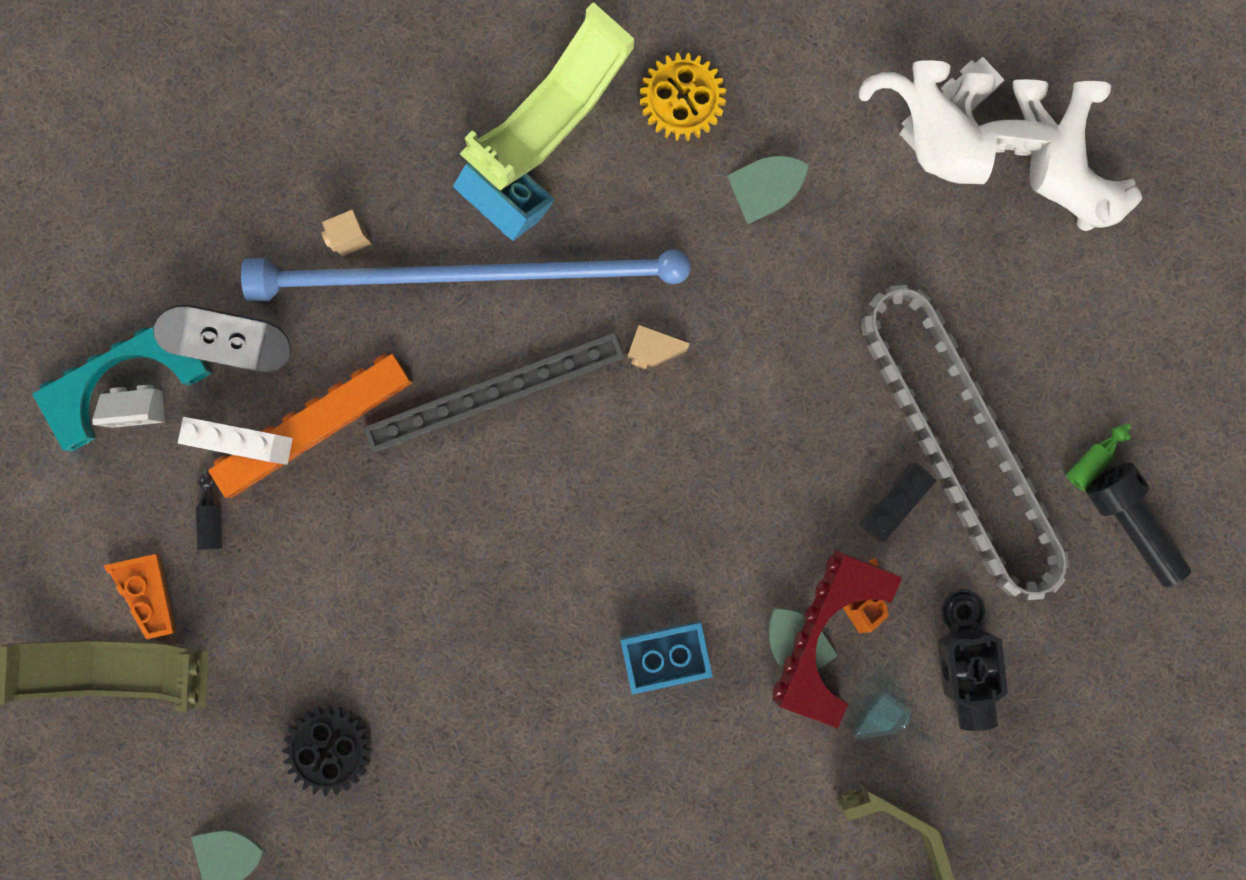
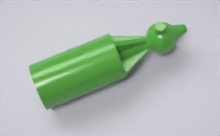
[1065,423,1131,491]

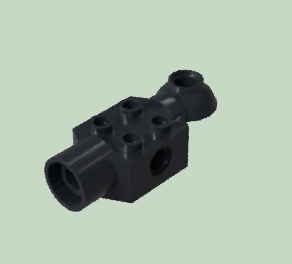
[938,590,1008,731]

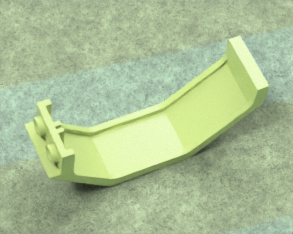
[460,2,634,190]

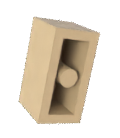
[321,210,372,256]

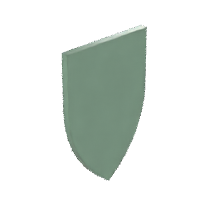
[727,156,809,224]
[768,608,838,672]
[191,830,264,880]

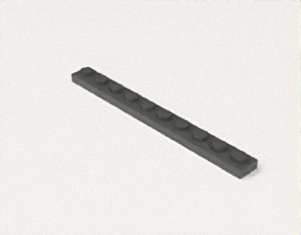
[363,333,624,453]

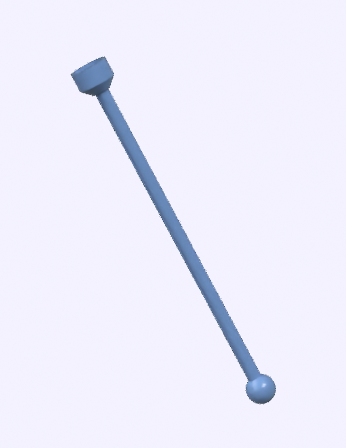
[241,249,691,302]

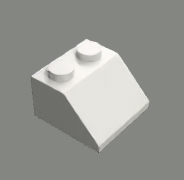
[92,385,165,428]

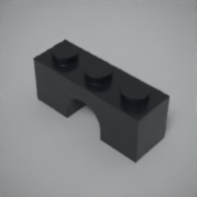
[858,463,937,542]

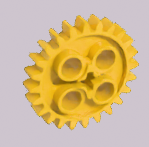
[640,53,726,141]

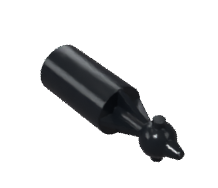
[195,468,223,550]

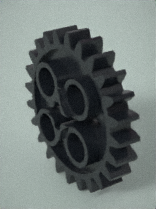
[282,705,373,796]

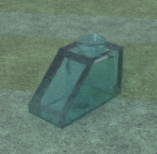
[850,689,912,740]

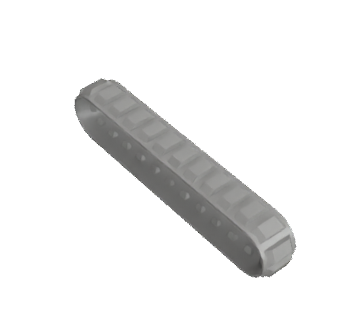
[861,285,1069,600]

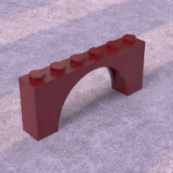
[772,550,902,729]

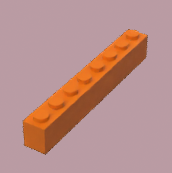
[208,353,413,498]

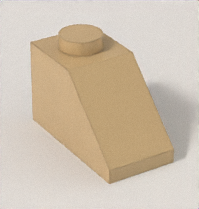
[628,325,690,369]

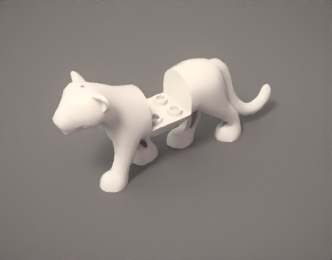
[859,60,1142,231]

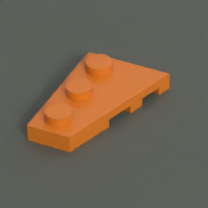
[104,553,176,639]

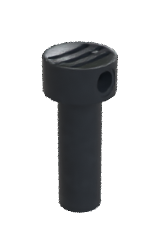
[1086,463,1192,587]

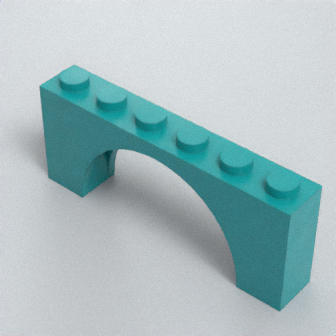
[32,327,213,451]

